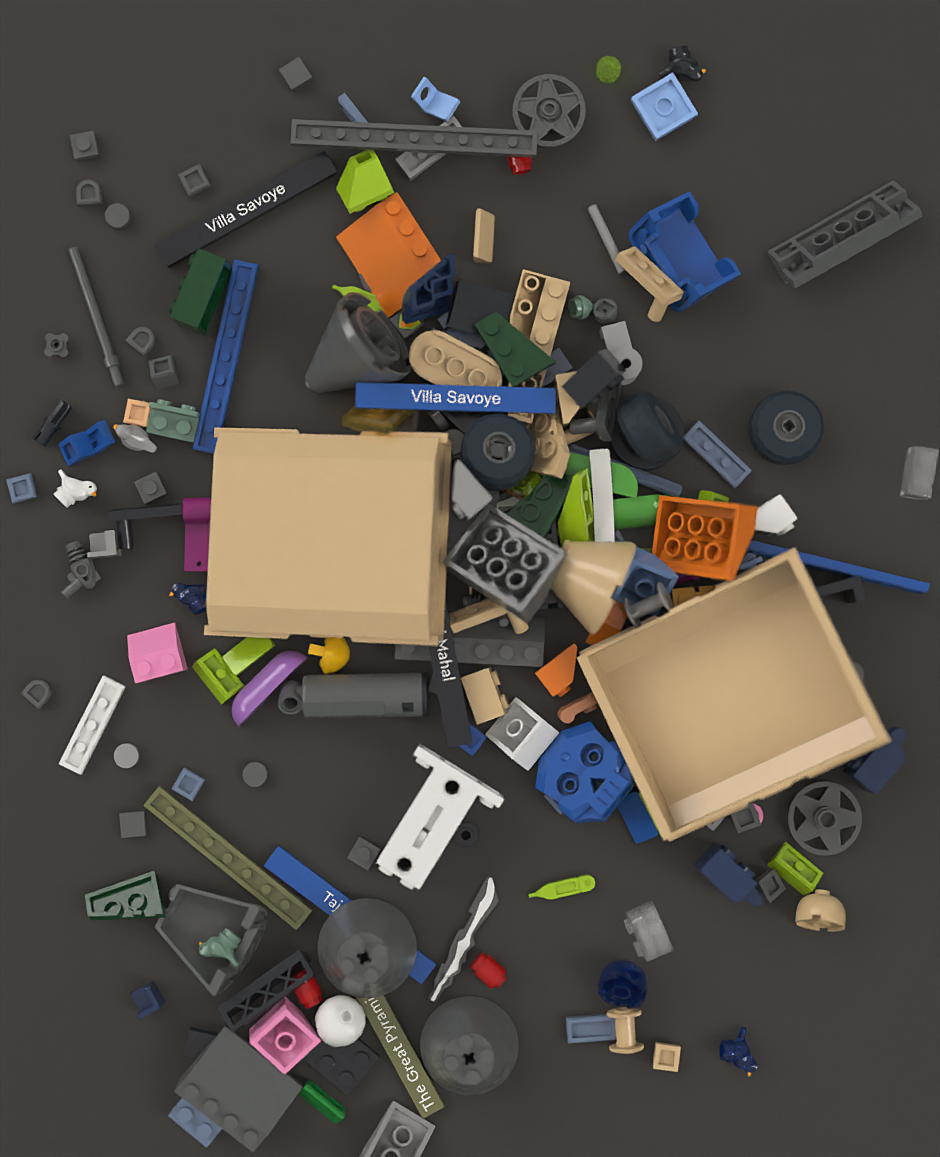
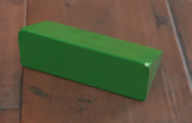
[298,1079,346,1124]

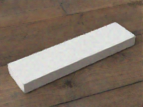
[59,675,126,775]

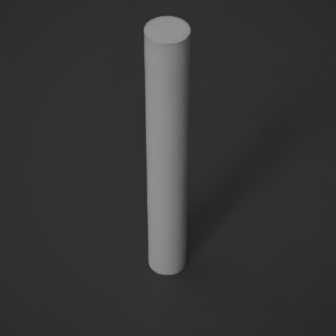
[588,204,626,274]

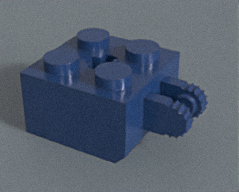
[843,726,907,795]
[694,843,763,907]

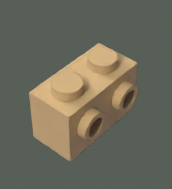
[461,667,509,725]

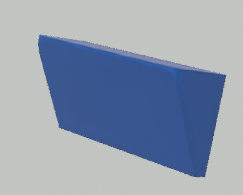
[617,789,659,844]

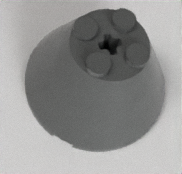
[318,898,417,998]
[420,995,519,1096]

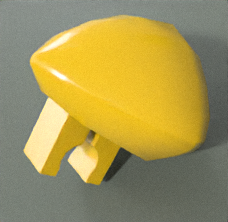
[308,637,350,674]

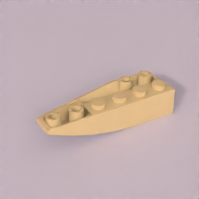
[508,269,570,424]

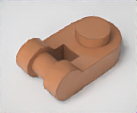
[557,692,598,723]

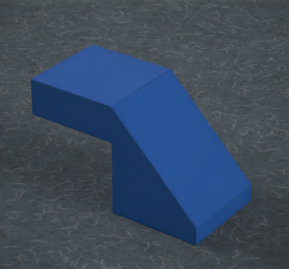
[58,420,115,466]

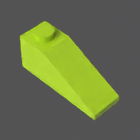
[557,468,595,547]

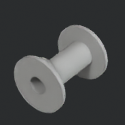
[613,347,642,385]
[623,582,674,628]

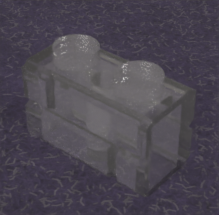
[900,446,939,500]
[623,901,674,962]

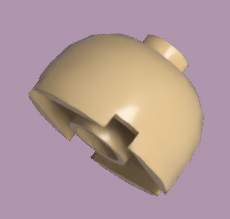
[795,890,846,932]

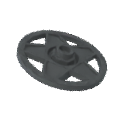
[513,74,586,148]
[787,781,862,856]

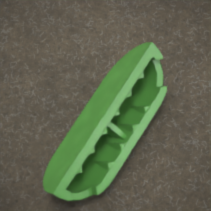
[540,452,638,498]
[592,494,670,530]

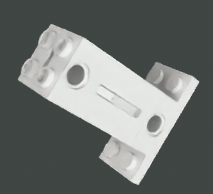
[376,744,504,889]

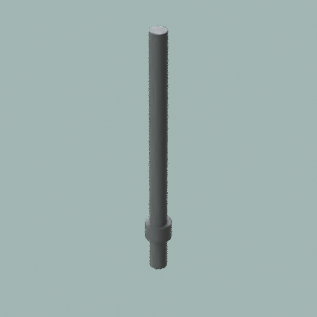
[68,247,124,387]

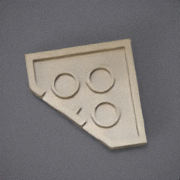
[524,405,570,479]

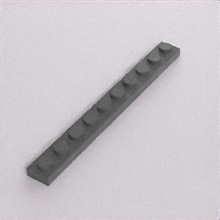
[291,119,538,158]

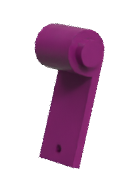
[182,497,212,572]

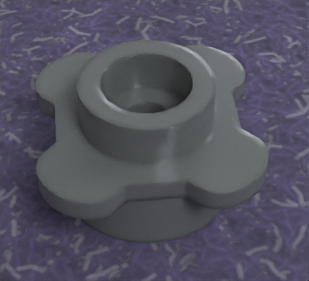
[44,333,69,357]

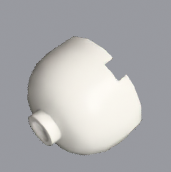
[315,995,365,1047]

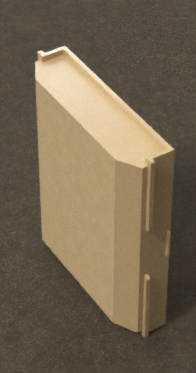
[204,427,453,646]
[576,548,891,842]

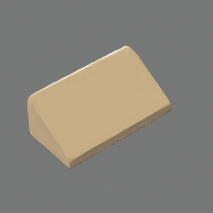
[473,209,495,263]

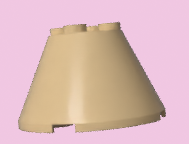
[551,539,636,635]

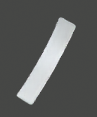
[589,449,615,542]

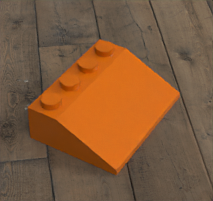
[336,192,441,318]
[652,495,758,581]

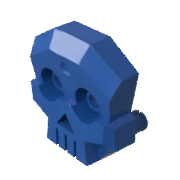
[535,721,636,824]

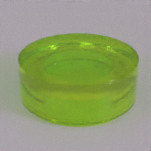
[596,56,621,83]

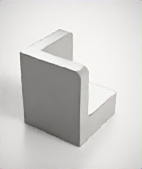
[599,321,633,354]
[87,530,121,558]

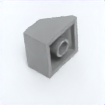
[451,460,492,521]

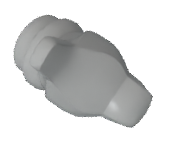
[114,424,157,453]

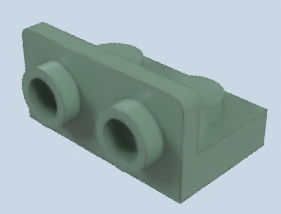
[146,399,200,443]

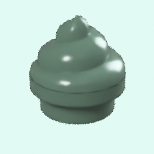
[568,295,594,320]

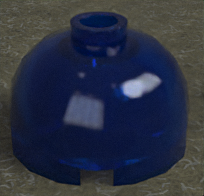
[598,960,648,1009]

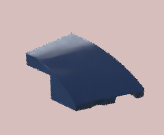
[402,253,456,324]

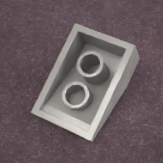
[359,1101,435,1157]

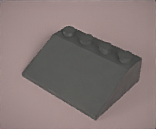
[443,504,567,623]
[174,1025,303,1152]

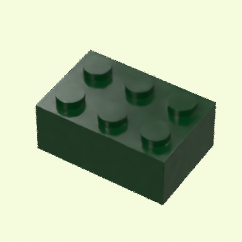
[169,248,232,336]

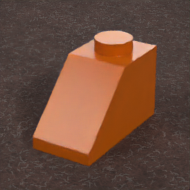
[585,599,628,645]
[535,643,578,698]

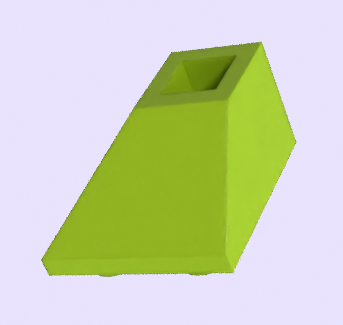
[336,150,394,213]

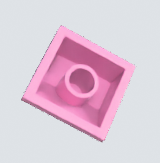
[127,623,188,683]
[249,997,321,1075]

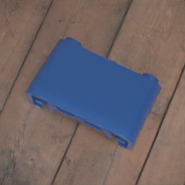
[628,191,741,312]

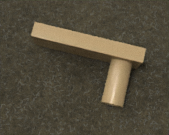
[616,246,684,322]
[449,598,529,634]

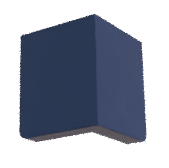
[131,980,165,1020]

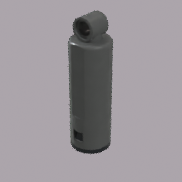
[278,672,428,719]

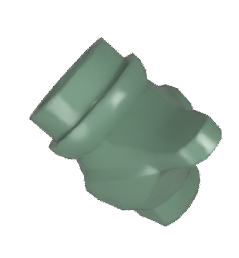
[199,927,242,967]

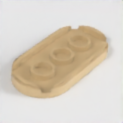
[409,331,503,387]

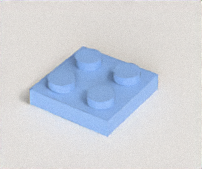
[630,73,698,141]

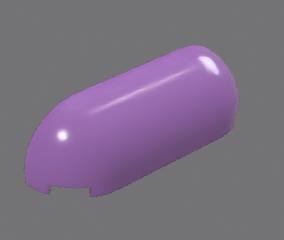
[232,650,308,727]

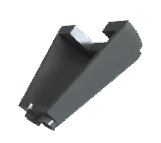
[155,884,268,996]

